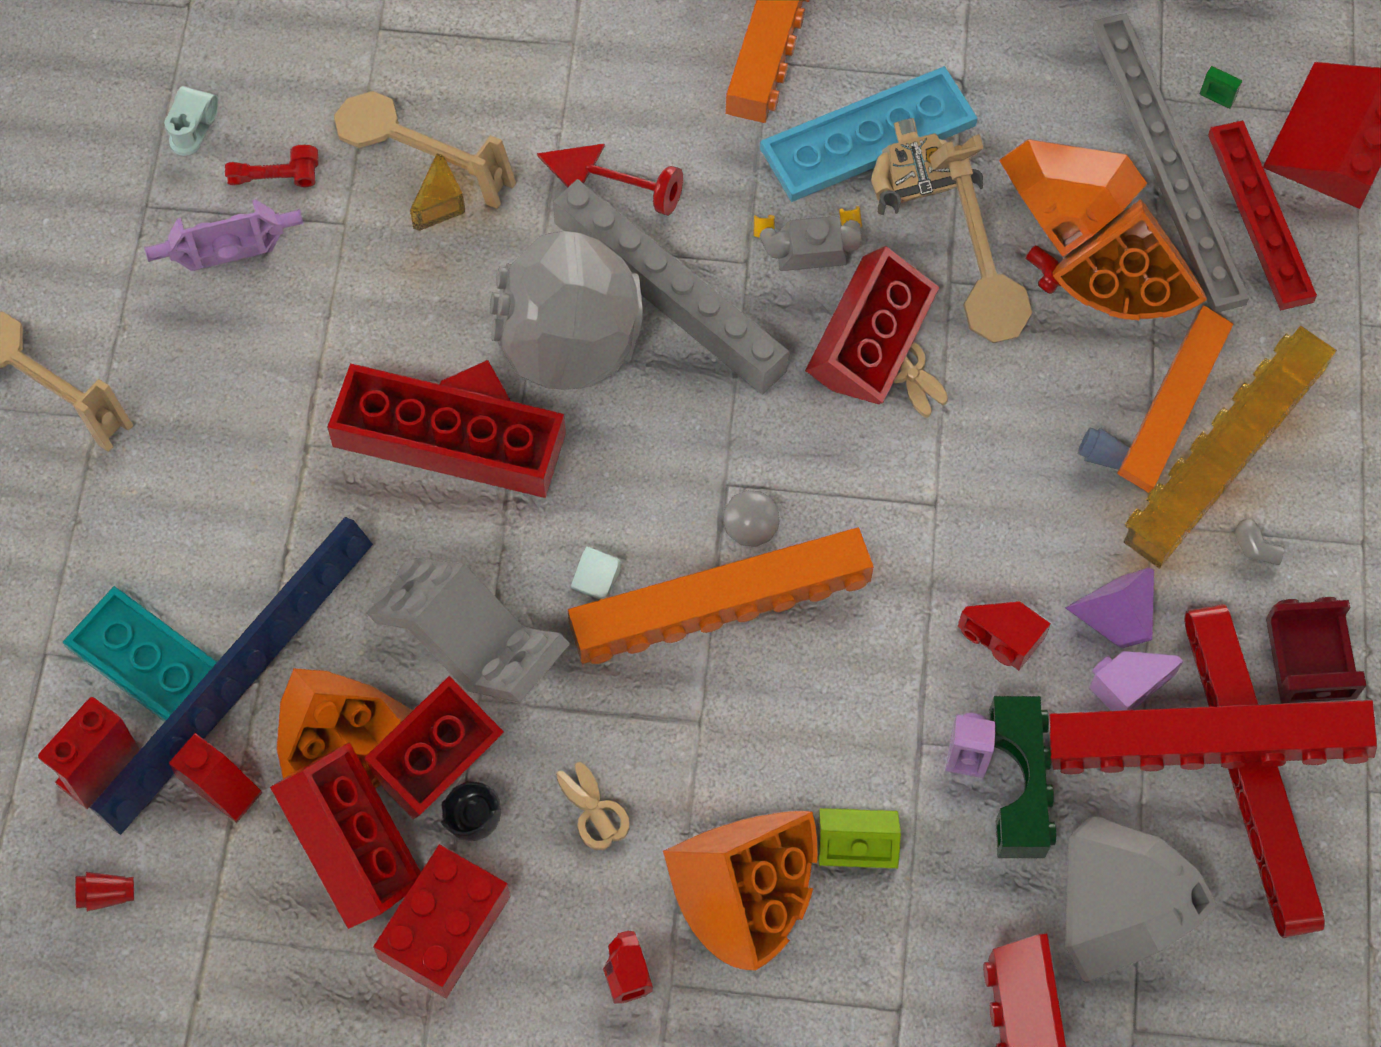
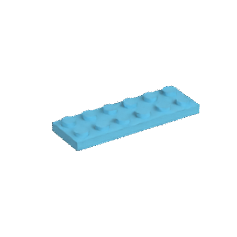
[760,66,978,202]

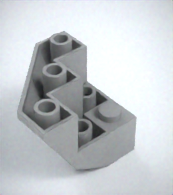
[1065,816,1217,982]

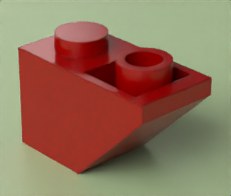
[958,601,1051,671]

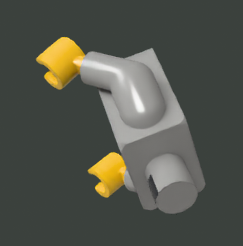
[753,206,862,271]

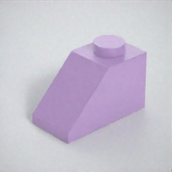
[1089,651,1183,711]
[945,713,995,778]

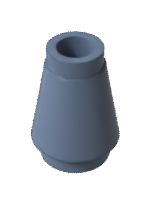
[1078,427,1129,470]

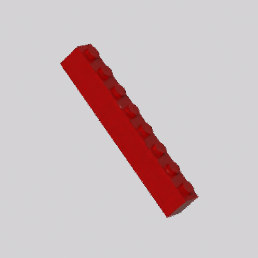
[1049,700,1377,775]

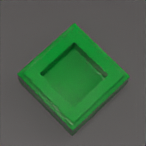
[1199,66,1242,109]

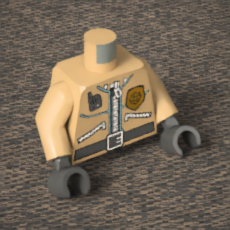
[871,118,983,215]

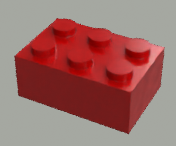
[373,844,511,999]

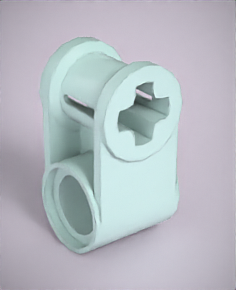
[164,86,218,156]

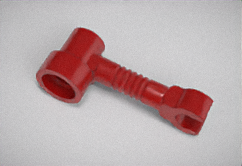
[225,144,319,187]

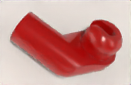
[1025,245,1061,294]

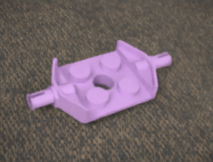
[144,199,304,271]

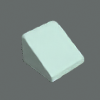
[571,546,621,600]

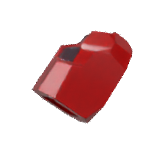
[603,930,653,1004]

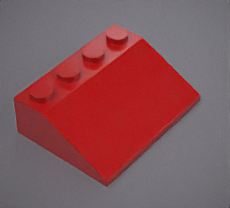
[1263,62,1381,209]

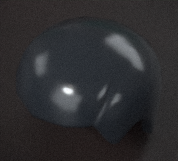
[441,781,501,841]

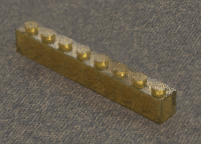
[1123,326,1337,569]

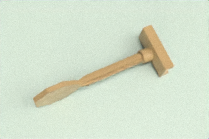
[334,91,516,209]
[930,134,1032,343]
[0,311,133,452]

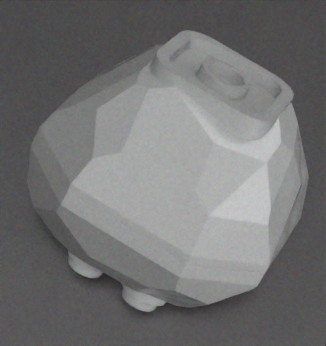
[490,231,643,390]

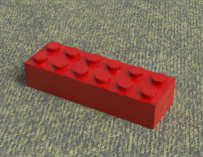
[327,363,566,498]

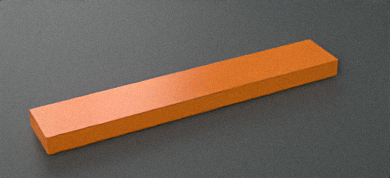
[1117,305,1234,493]

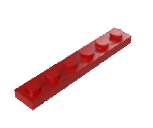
[1208,120,1317,311]

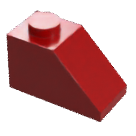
[169,733,262,823]

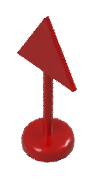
[537,143,683,216]

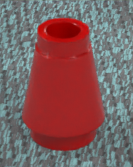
[75,872,134,912]

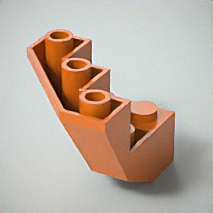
[999,139,1147,257]
[277,668,413,788]

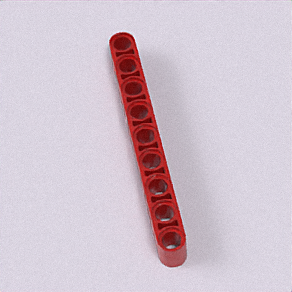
[1184,604,1325,938]

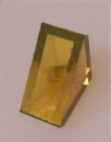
[410,153,466,231]

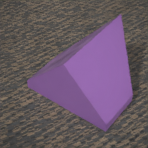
[1065,568,1154,648]

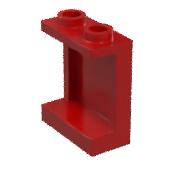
[38,697,140,809]

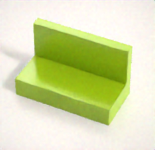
[818,808,901,869]

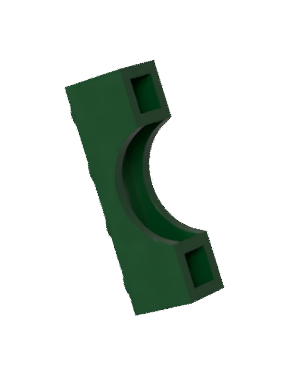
[989,696,1056,858]

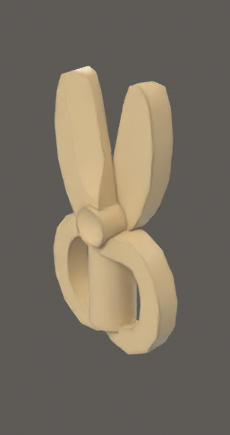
[893,342,948,418]
[556,762,630,850]

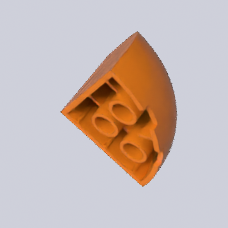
[1053,199,1207,320]
[663,811,817,971]

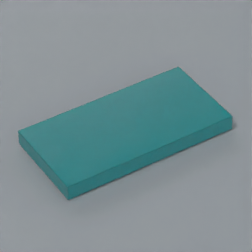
[62,586,217,722]

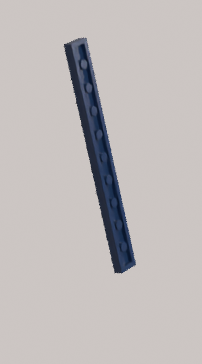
[89,517,373,835]

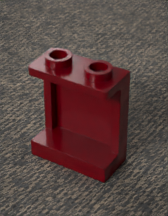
[1266,597,1367,704]

